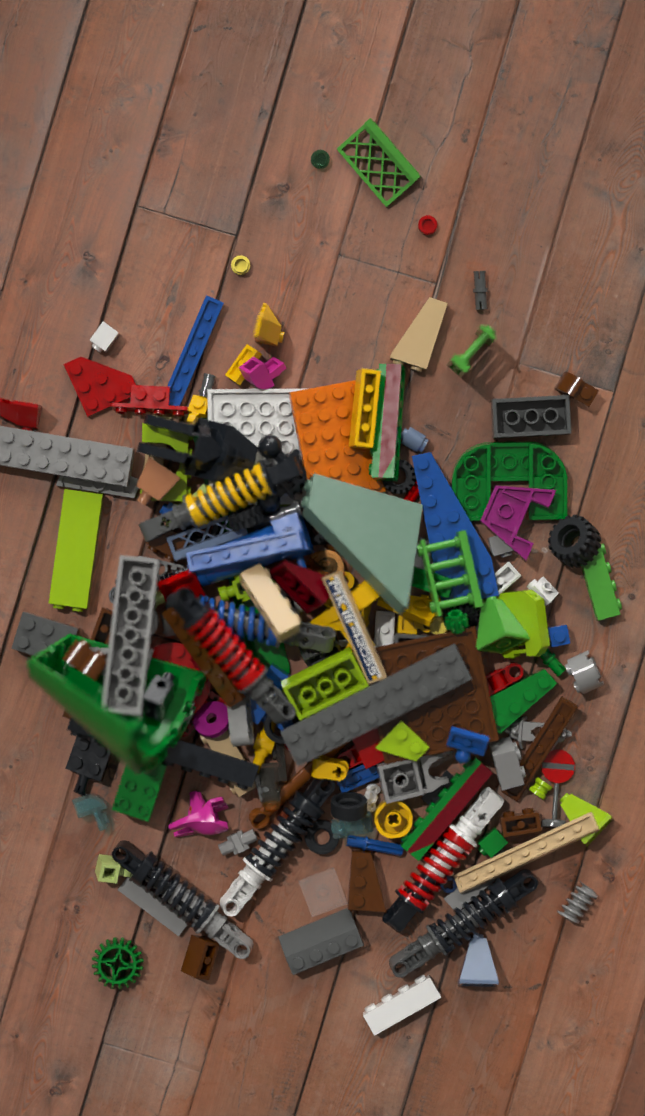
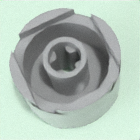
[565,650,604,694]

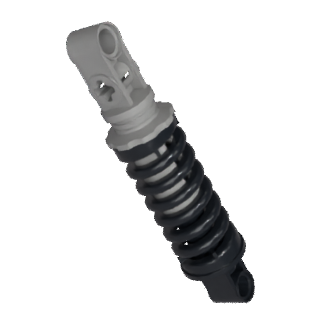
[112,840,254,959]

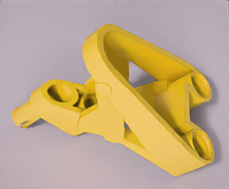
[308,580,380,674]

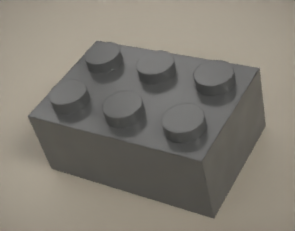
[11,611,80,656]

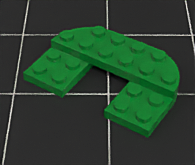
[451,442,568,521]

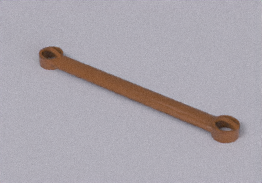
[249,740,351,829]

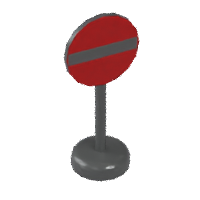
[541,749,575,829]

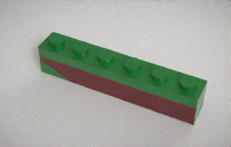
[369,364,406,481]
[400,756,493,861]

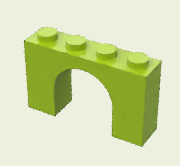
[140,423,193,502]

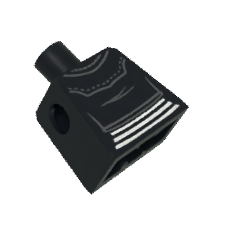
[143,672,175,722]

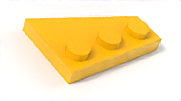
[377,594,441,627]

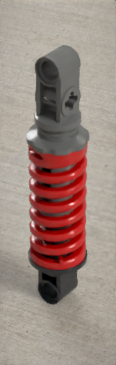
[168,588,296,724]

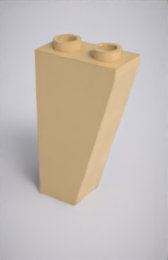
[390,297,448,372]

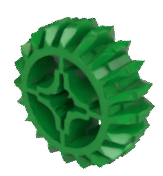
[92,937,144,989]

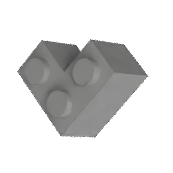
[488,736,526,791]

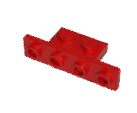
[111,385,189,417]

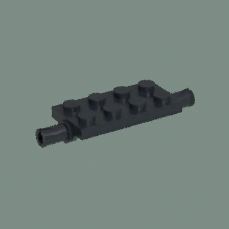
[65,735,112,795]

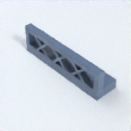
[166,511,248,561]

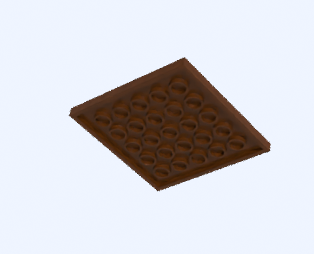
[368,626,499,764]

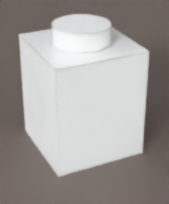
[90,322,120,353]

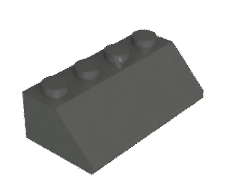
[278,907,364,975]

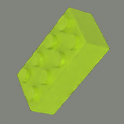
[281,647,369,721]

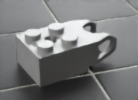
[376,753,449,804]

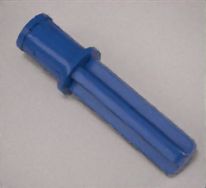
[346,834,404,856]

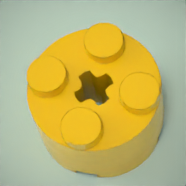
[374,800,413,838]

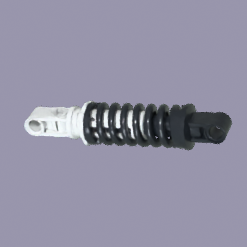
[220,778,335,917]

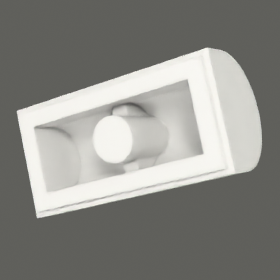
[495,561,521,597]

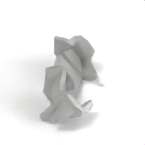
[505,716,572,751]

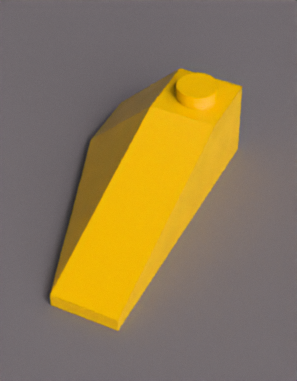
[254,303,284,347]

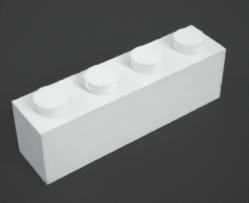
[363,975,441,1036]

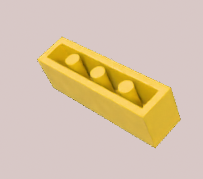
[349,368,381,449]

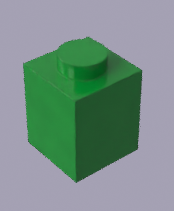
[477,827,508,858]

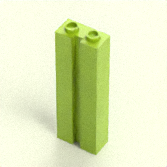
[49,489,104,612]

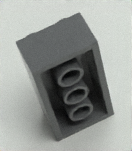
[491,395,571,439]

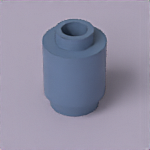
[401,427,429,453]

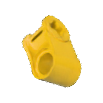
[311,755,349,781]

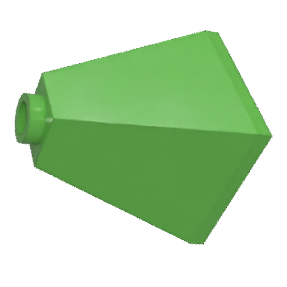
[476,596,530,654]

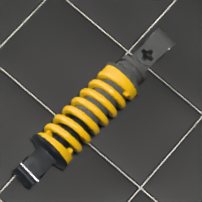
[138,456,302,542]

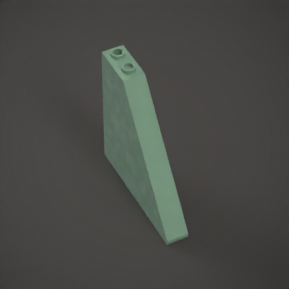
[301,474,423,614]

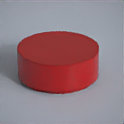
[418,215,437,235]

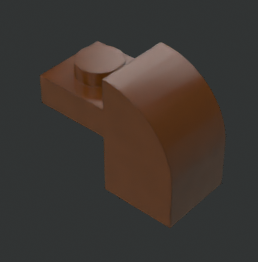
[554,371,599,407]

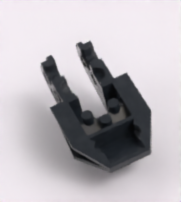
[137,414,258,482]

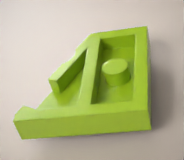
[376,720,429,761]

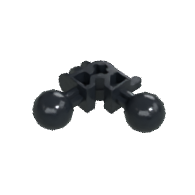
[257,434,306,514]

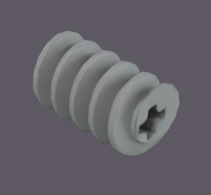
[557,881,598,924]

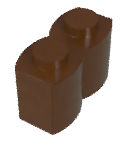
[63,639,108,681]

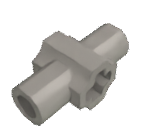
[218,829,258,856]

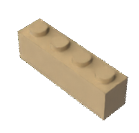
[240,563,301,643]
[199,721,256,797]

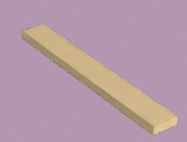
[453,812,600,894]

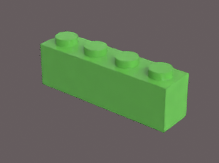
[581,542,622,621]

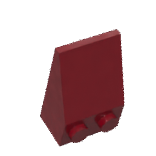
[269,561,330,613]

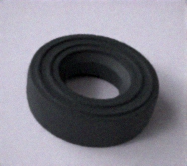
[305,820,339,854]

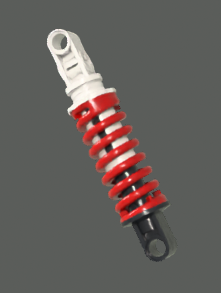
[382,787,504,932]

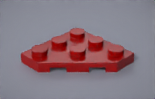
[63,357,136,417]

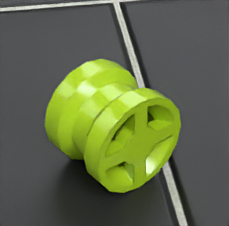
[529,777,553,800]

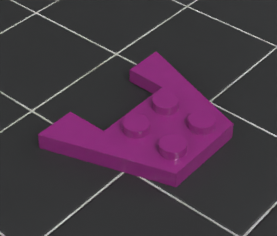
[480,485,556,561]

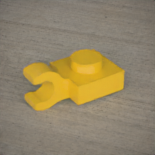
[187,395,207,424]

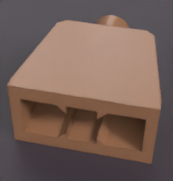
[136,457,181,506]

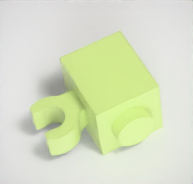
[95,854,131,884]

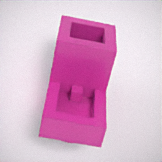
[239,356,287,389]

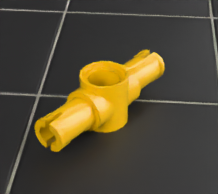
[253,721,276,773]

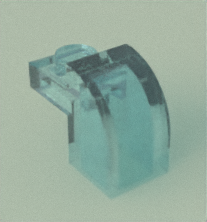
[72,793,110,831]
[331,812,373,839]

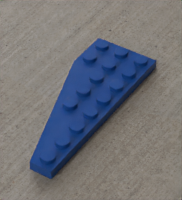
[412,452,499,601]

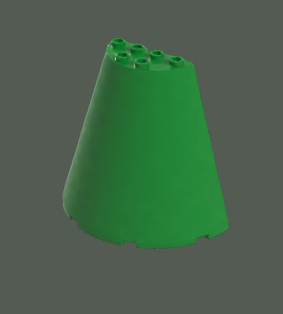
[27,633,207,774]

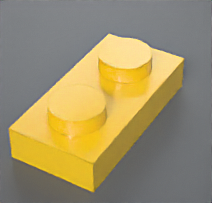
[225,344,262,385]

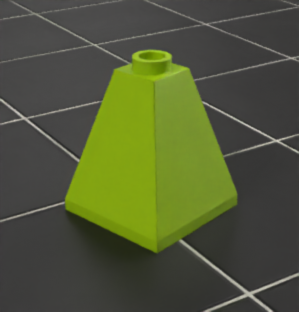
[560,793,613,846]

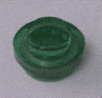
[311,150,330,169]

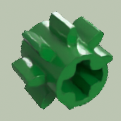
[444,610,468,634]

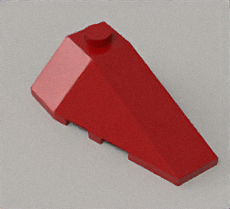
[0,398,42,431]

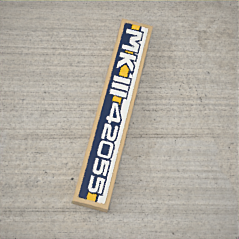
[322,571,387,684]

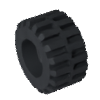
[548,515,601,568]

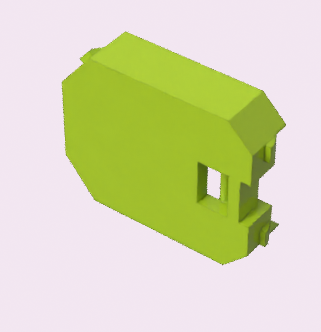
[497,590,550,659]

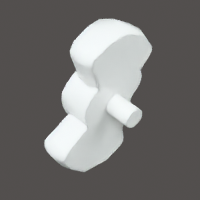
[364,783,381,812]

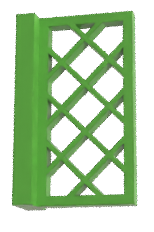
[337,118,422,207]

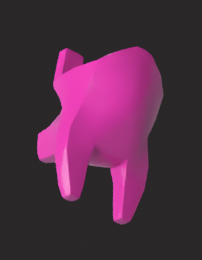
[168,791,229,837]

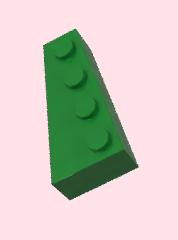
[490,669,557,734]

